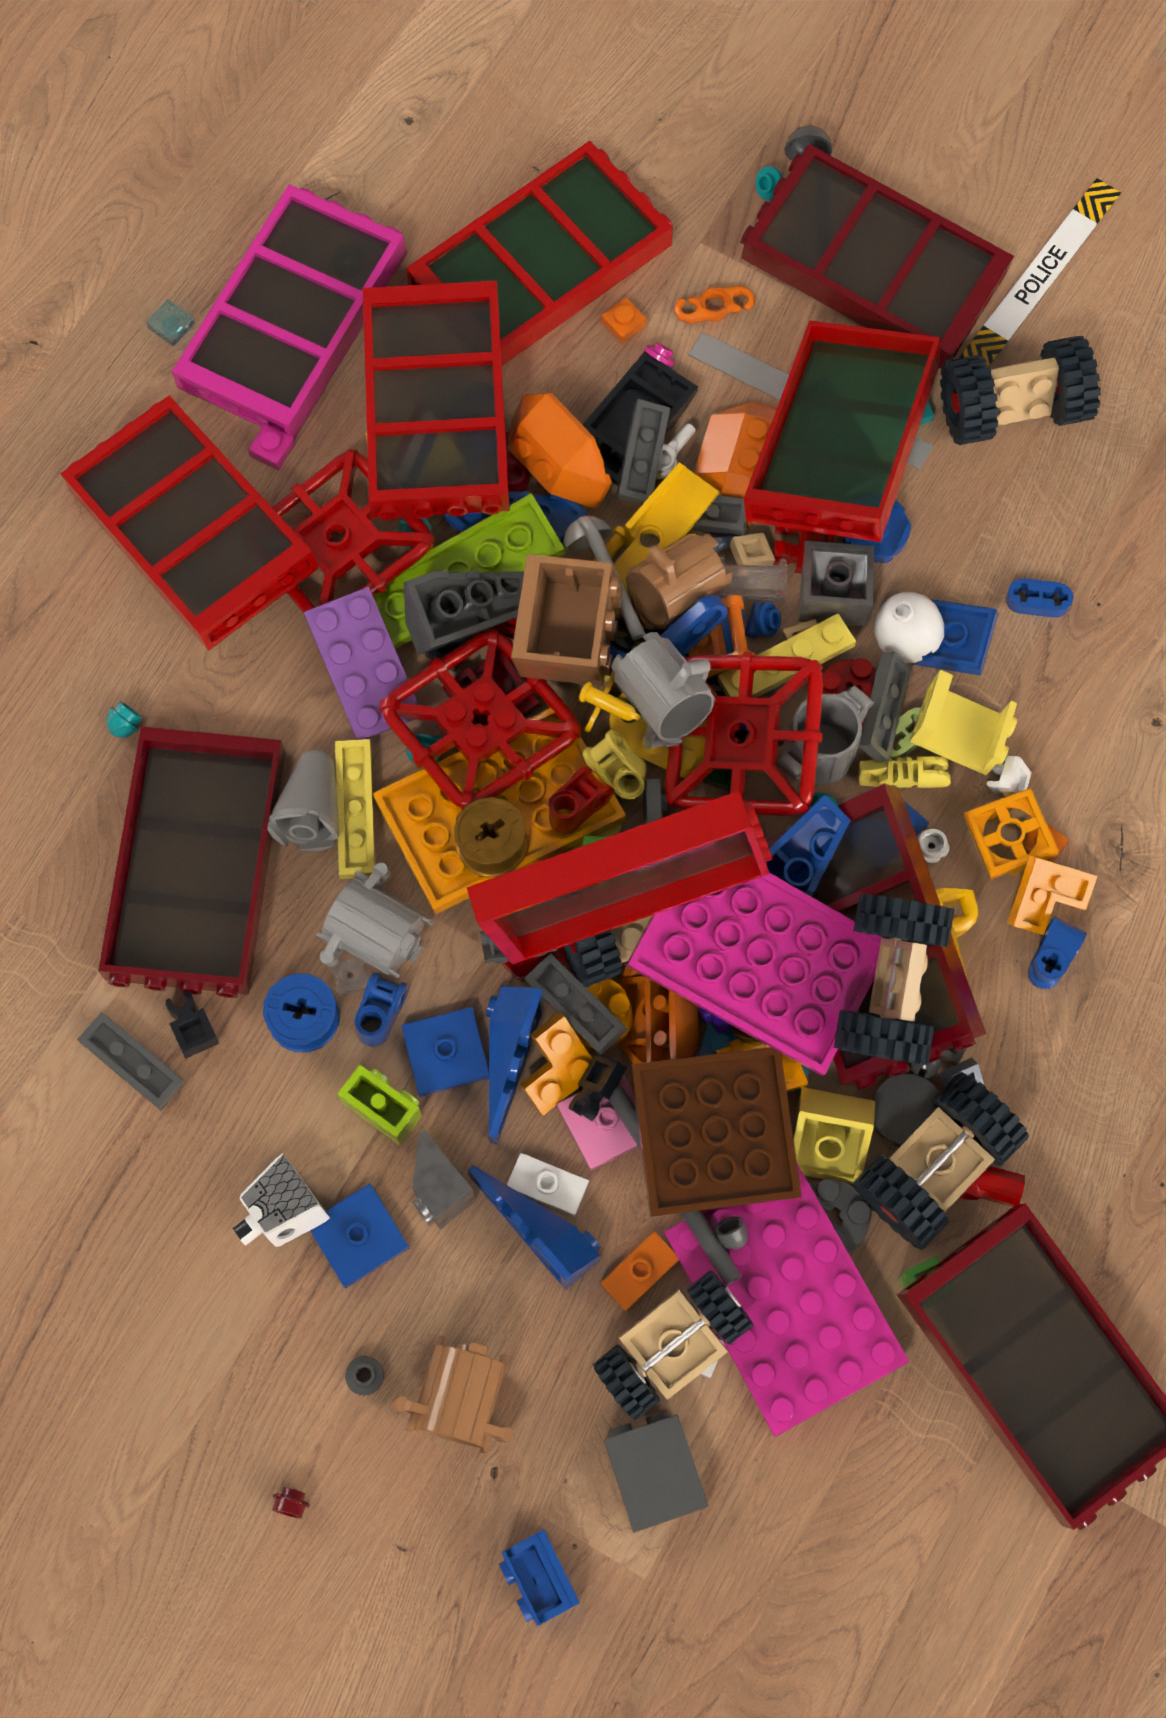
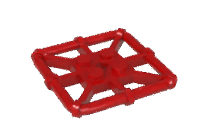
[243,449,435,614]
[379,628,582,811]
[665,652,823,816]

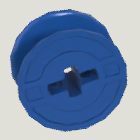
[263,974,340,1052]

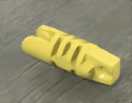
[858,756,951,789]

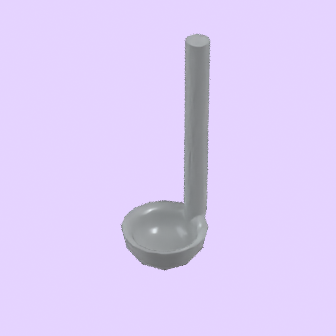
[563,516,645,640]

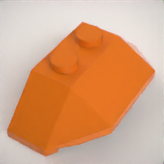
[508,392,612,509]
[694,401,777,528]
[620,966,699,1064]

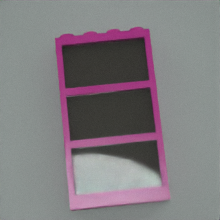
[172,184,406,439]

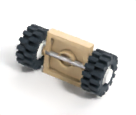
[593,1270,754,1420]

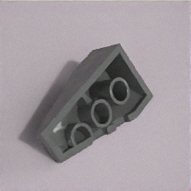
[404,571,524,655]

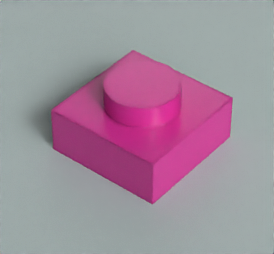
[248,424,295,470]

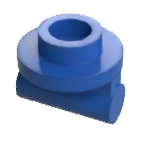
[745,602,781,639]

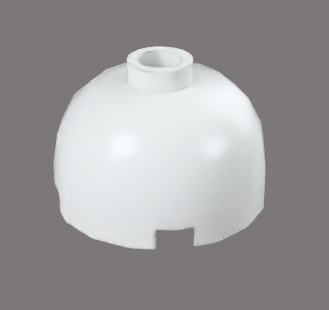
[874,592,945,663]

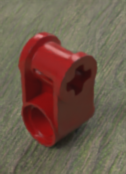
[548,765,614,834]

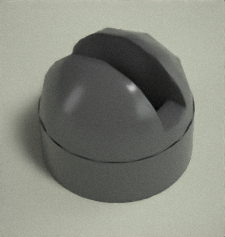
[910,1059,943,1079]
[715,1216,749,1250]

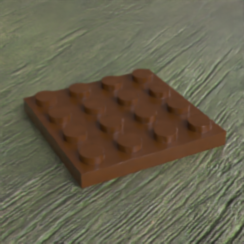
[630,1048,802,1217]

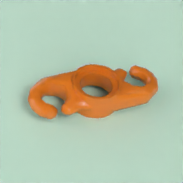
[674,285,755,324]

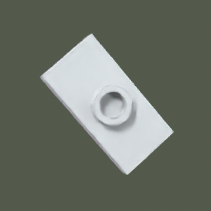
[507,1153,589,1217]

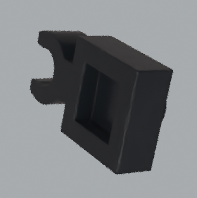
[166,990,219,1059]
[569,1052,627,1121]

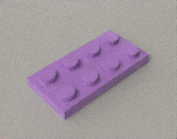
[304,587,418,740]

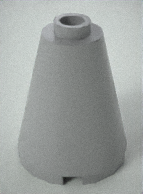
[267,750,339,851]

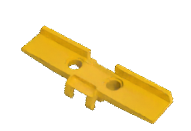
[592,462,719,618]

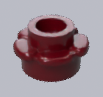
[272,1487,310,1519]

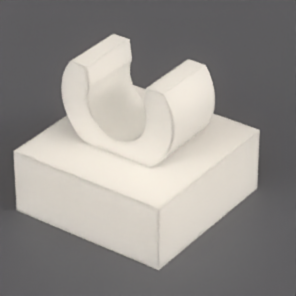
[987,756,1032,797]

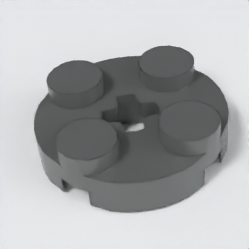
[811,1179,870,1253]

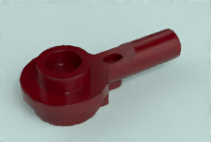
[496,432,530,492]

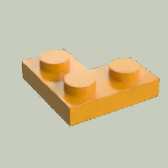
[1007,855,1097,935]
[519,1012,592,1116]

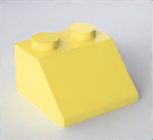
[793,1087,875,1185]

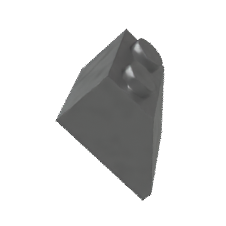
[798,541,874,626]
[412,1130,475,1230]

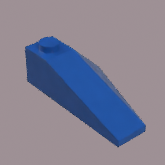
[766,795,851,897]
[486,986,544,1145]
[468,1165,601,1290]

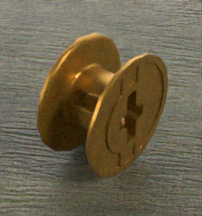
[454,797,528,877]

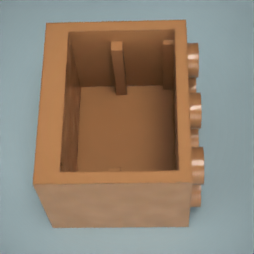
[511,554,623,686]

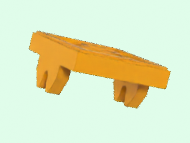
[963,788,1059,880]

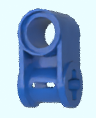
[1028,916,1087,989]
[354,972,409,1047]

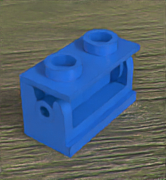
[499,1529,580,1626]

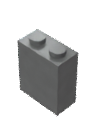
[604,1411,708,1533]

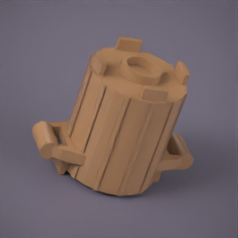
[626,533,732,631]
[391,1336,514,1453]

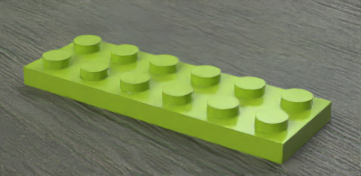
[373,493,566,649]

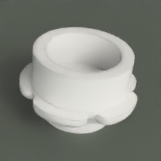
[917,829,949,863]

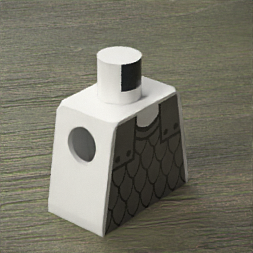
[232,1153,330,1247]

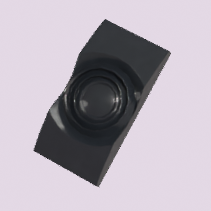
[583,351,698,486]

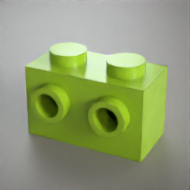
[337,1065,422,1146]

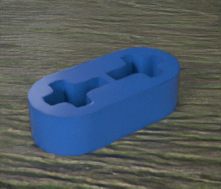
[1005,579,1074,618]

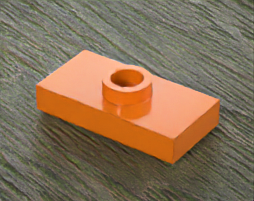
[600,1231,679,1312]

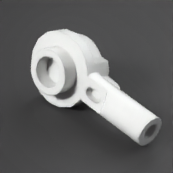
[656,423,696,480]

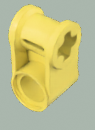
[583,730,647,799]

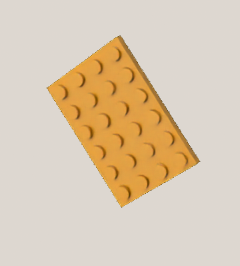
[372,708,627,915]

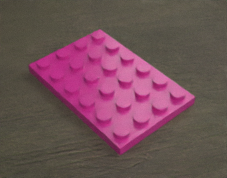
[626,842,883,1075]
[664,1163,909,1437]

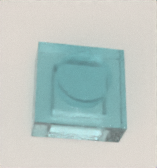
[146,299,195,346]

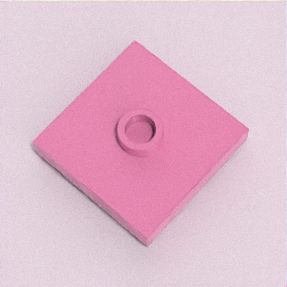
[557,1074,638,1171]

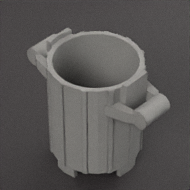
[611,632,715,749]
[777,685,874,785]
[316,862,433,979]

